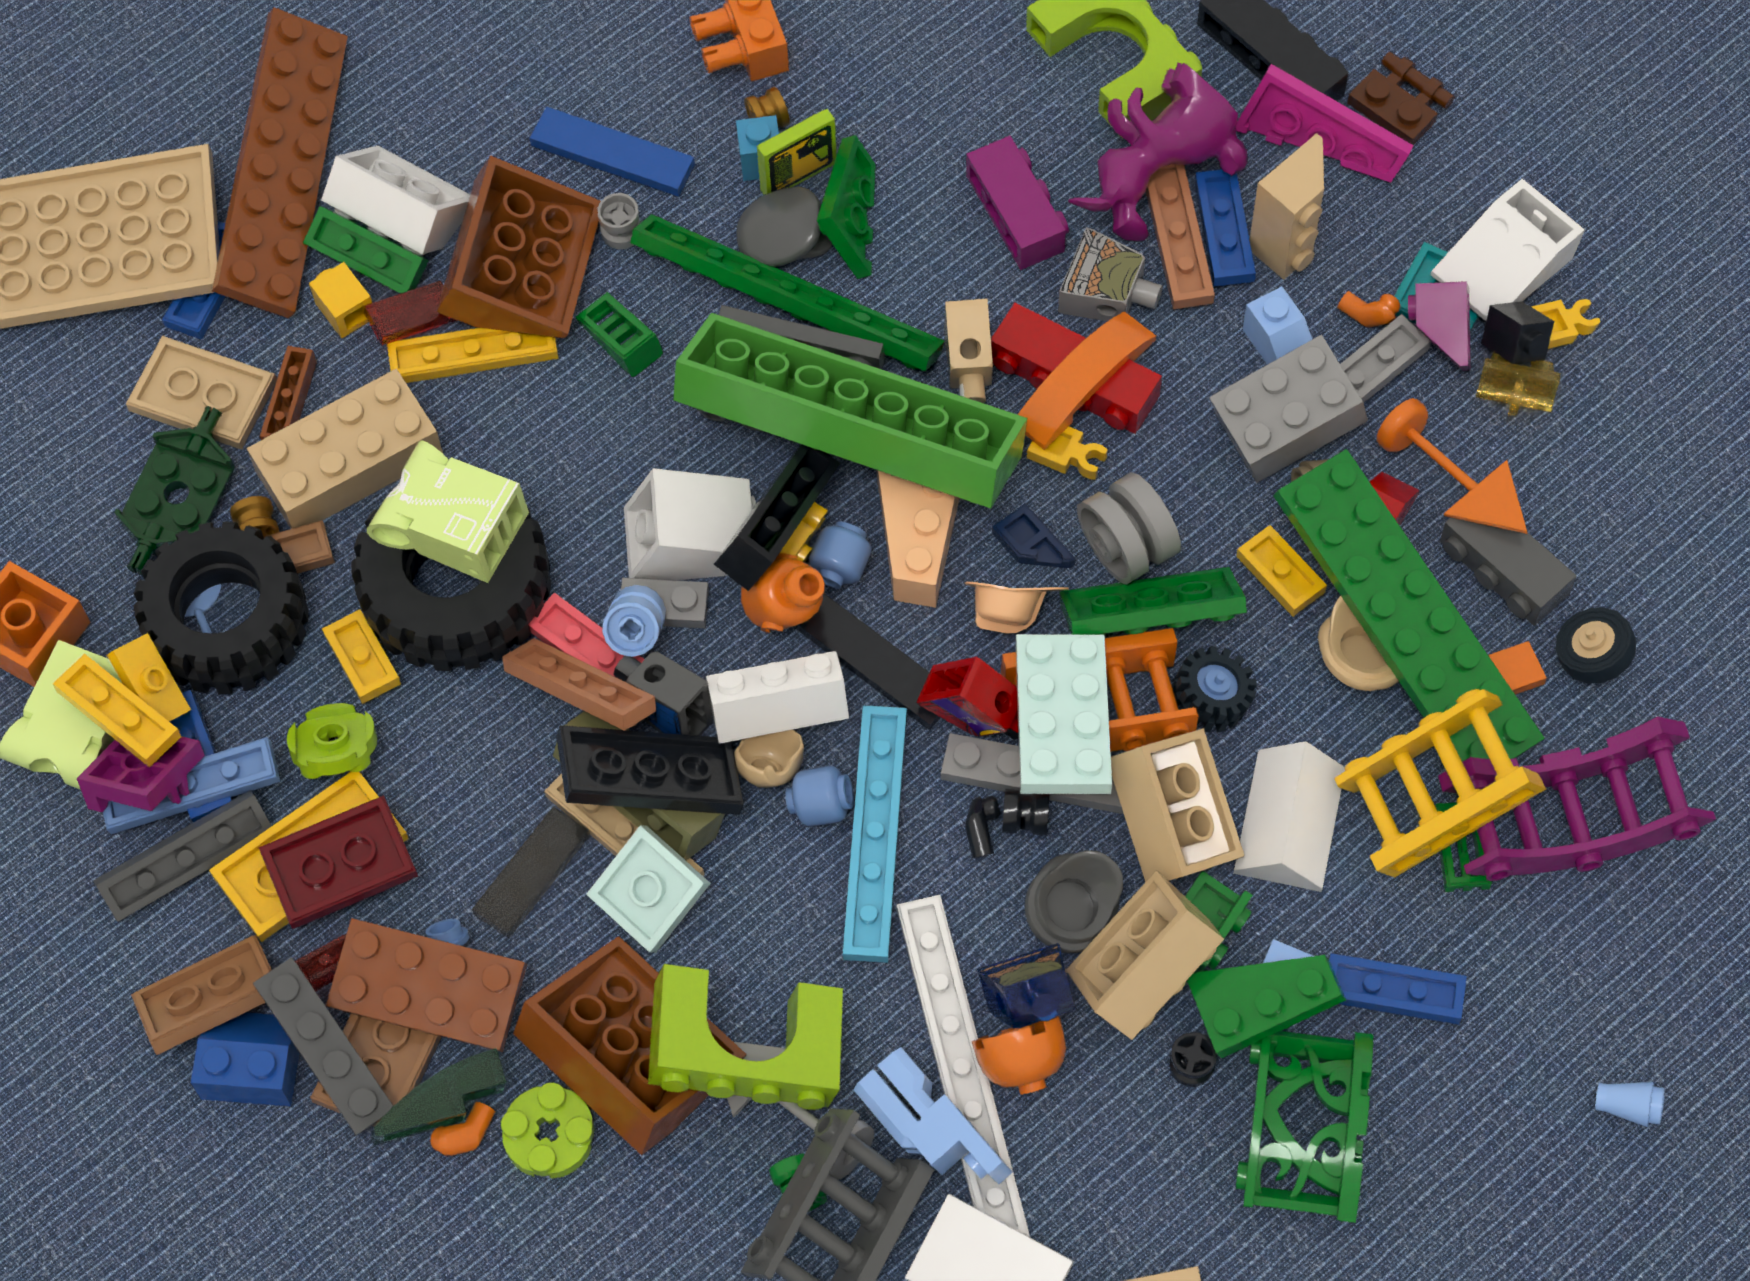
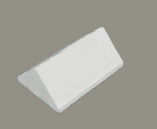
[1233,741,1345,892]

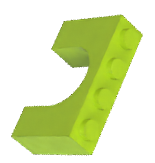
[1026,0,1202,139]
[648,964,843,1110]

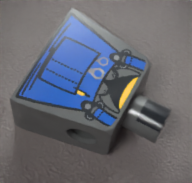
[614,652,713,736]

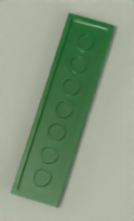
[1273,449,1545,762]

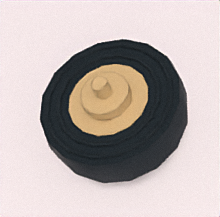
[1556,607,1636,684]

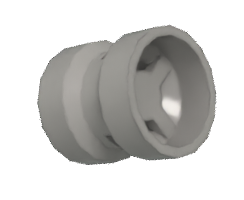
[597,193,640,249]

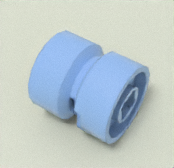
[602,585,666,657]

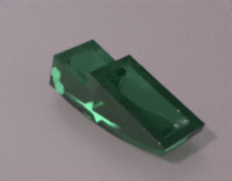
[371,1048,506,1146]

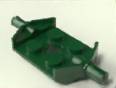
[114,406,235,575]

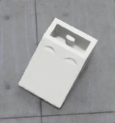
[1430,179,1585,321]

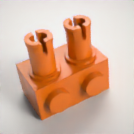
[689,0,789,82]

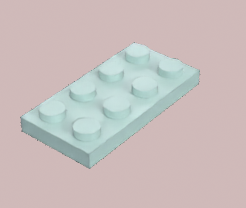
[1015,634,1112,794]

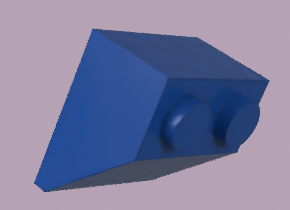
[190,1012,300,1106]

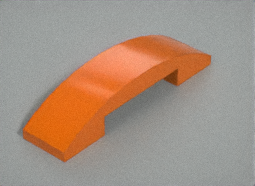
[1018,311,1156,450]

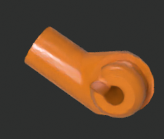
[430,1102,495,1156]

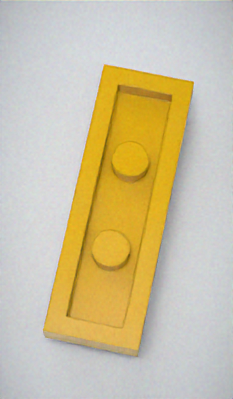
[53,654,181,768]

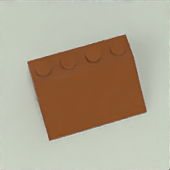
[436,155,601,338]
[513,936,747,1155]

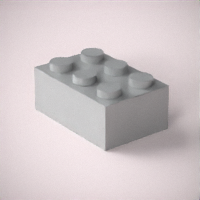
[1209,334,1368,483]

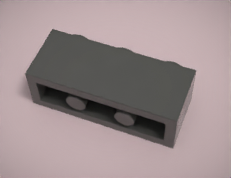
[1440,518,1577,626]

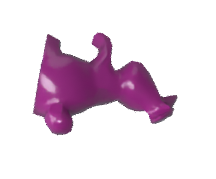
[1068,62,1248,242]

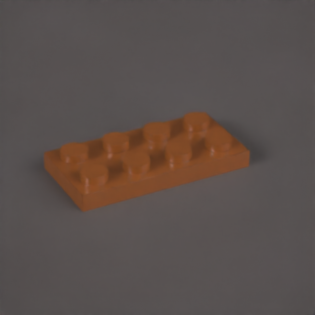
[326,918,528,1053]

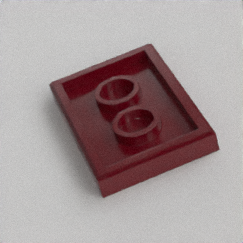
[259,795,418,930]

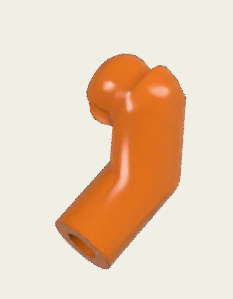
[1337,291,1401,328]

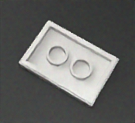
[905,1194,1074,1281]

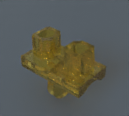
[1476,352,1561,417]

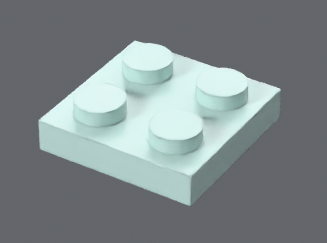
[586,825,711,953]

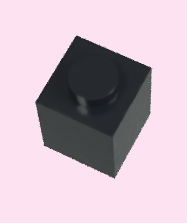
[1481,301,1554,364]

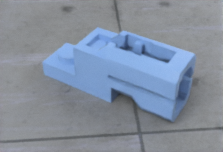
[853,1047,1013,1184]

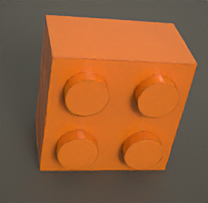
[0,561,91,687]

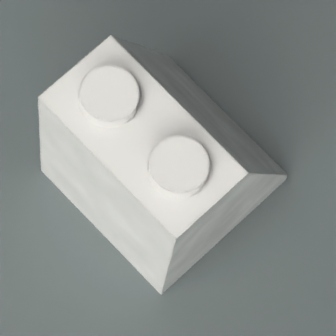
[624,468,756,581]

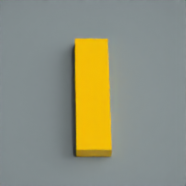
[387,328,559,383]

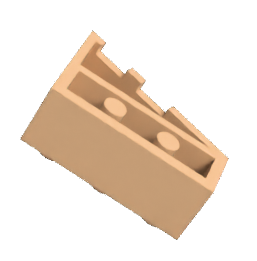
[877,470,959,608]

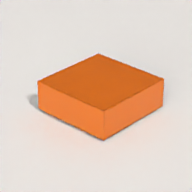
[1488,641,1547,695]

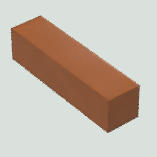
[260,346,317,440]

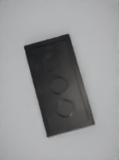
[556,725,744,815]

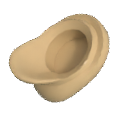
[1318,596,1399,691]

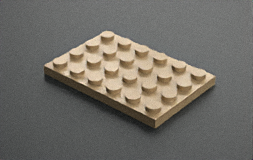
[0,144,220,329]

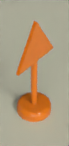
[1376,398,1527,534]

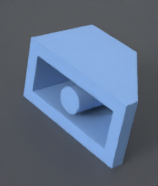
[1243,286,1312,365]

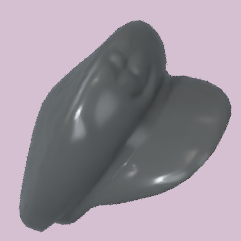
[736,187,833,267]
[1024,850,1123,954]

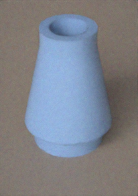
[1595,1082,1665,1128]

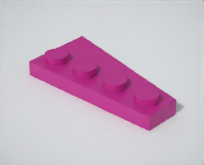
[1236,64,1414,182]

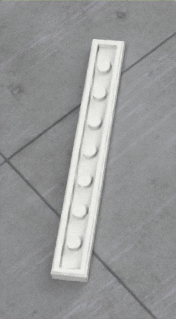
[897,895,1030,1237]

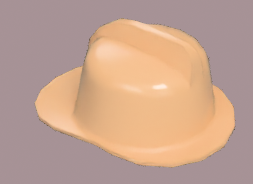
[965,582,1069,633]

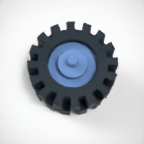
[1172,646,1257,732]

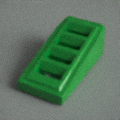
[576,292,663,377]

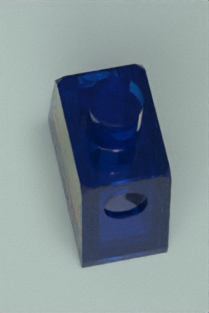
[977,943,1075,1028]

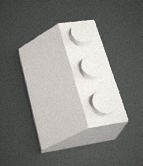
[321,145,470,256]
[705,651,849,744]

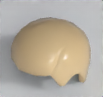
[734,729,804,788]

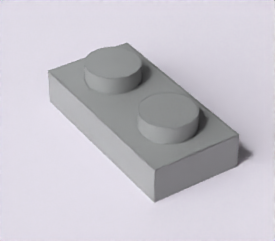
[621,578,709,628]

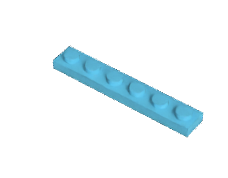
[843,705,907,963]

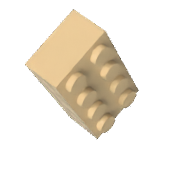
[247,368,443,529]

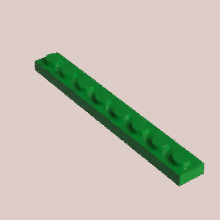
[630,214,945,371]

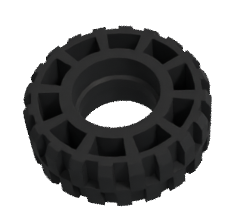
[351,506,551,671]

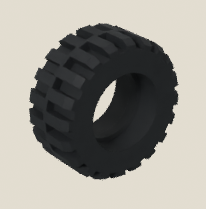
[133,521,308,694]

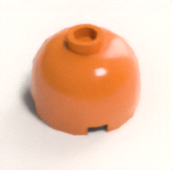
[972,1016,1066,1095]

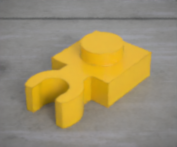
[1532,299,1601,349]
[1027,427,1107,480]
[780,502,828,562]

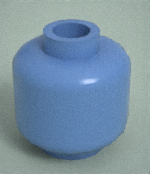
[809,521,872,589]
[785,765,854,827]

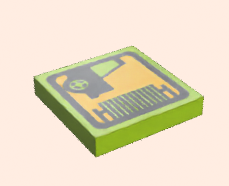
[757,109,837,195]

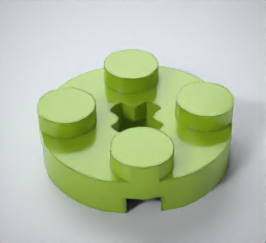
[287,703,377,779]
[501,1083,594,1178]

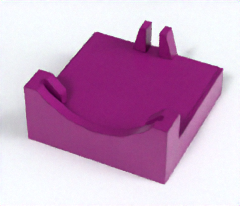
[77,736,205,812]

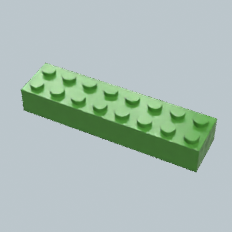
[673,313,1028,508]

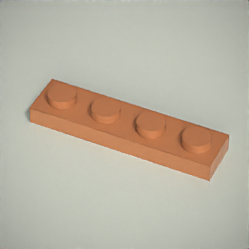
[1146,164,1215,310]
[502,638,656,731]

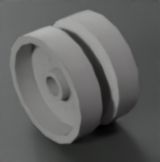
[1077,472,1181,585]

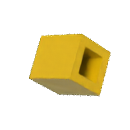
[309,262,376,339]

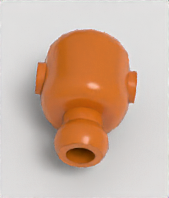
[741,553,825,633]

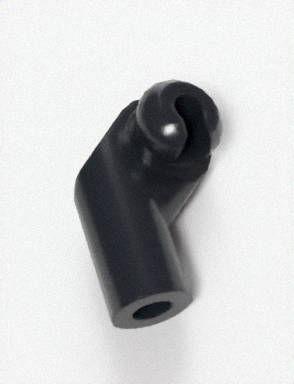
[965,796,1000,858]

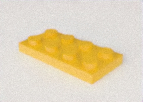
[209,772,409,942]

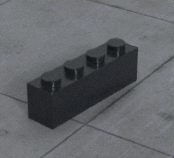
[1197,0,1349,101]
[714,444,840,591]

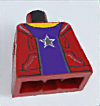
[916,657,1019,740]

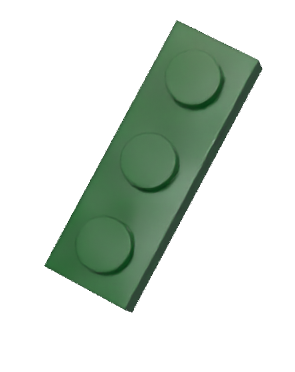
[303,206,429,297]

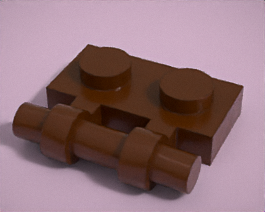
[1347,51,1455,145]

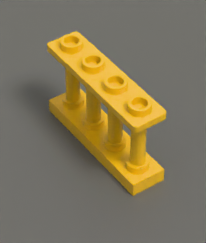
[1334,689,1546,877]

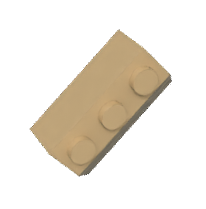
[1250,133,1324,280]
[1111,728,1245,882]
[1066,870,1224,1040]

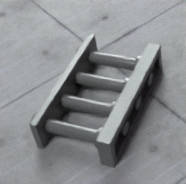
[741,1109,935,1281]

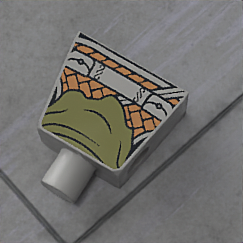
[1058,227,1163,321]

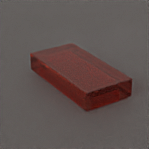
[364,280,457,345]

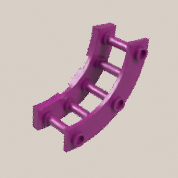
[1438,717,1716,881]

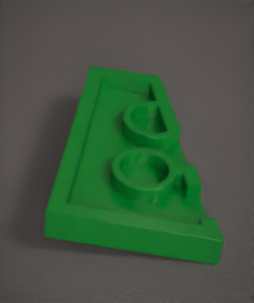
[816,135,876,279]
[1187,955,1346,1059]

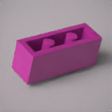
[966,135,1069,270]

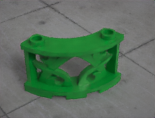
[1235,1031,1373,1223]

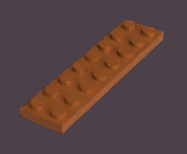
[212,7,348,319]

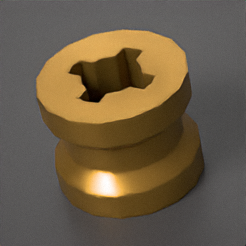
[744,87,790,127]
[230,496,279,536]

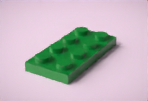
[1059,567,1247,635]

